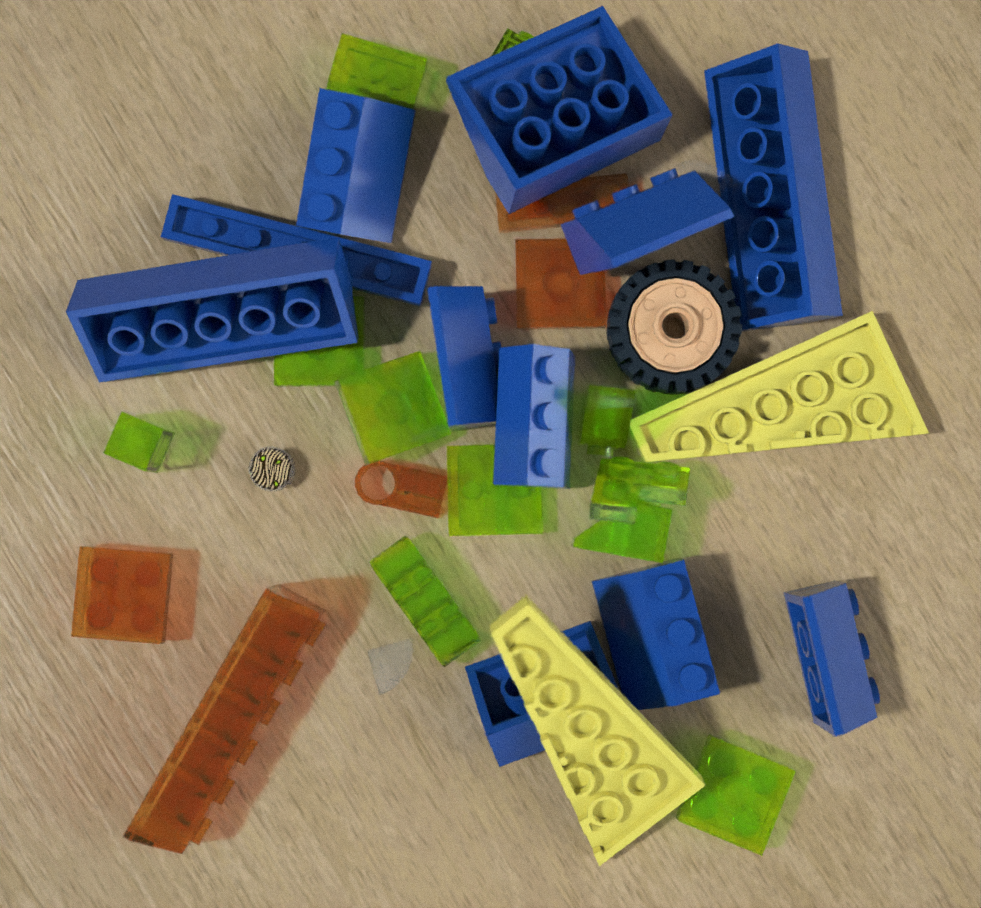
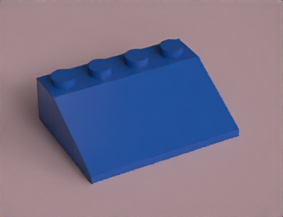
[446,6,673,214]

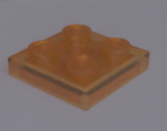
[515,238,606,330]
[71,546,173,644]

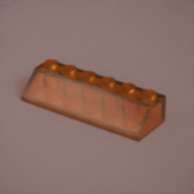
[123,584,327,854]

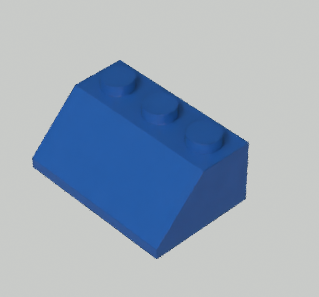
[296,88,416,243]
[561,168,734,275]
[427,286,501,431]
[493,344,575,489]
[592,558,720,710]
[784,581,880,737]
[465,621,618,767]

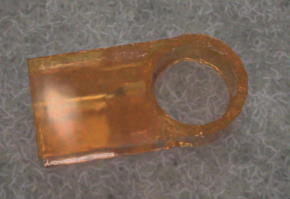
[355,460,448,518]

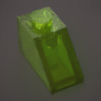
[577,385,636,457]
[571,494,672,563]

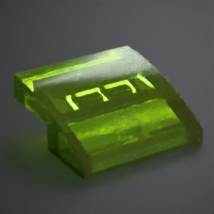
[326,33,428,110]
[447,445,544,536]

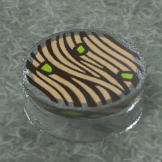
[249,446,295,491]

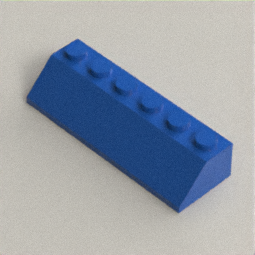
[704,43,843,331]
[66,237,358,383]

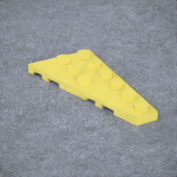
[626,311,929,463]
[490,596,705,866]

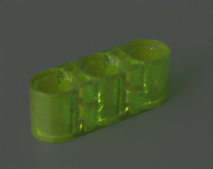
[369,535,481,667]

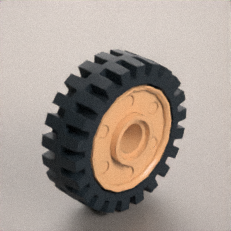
[606,259,742,395]

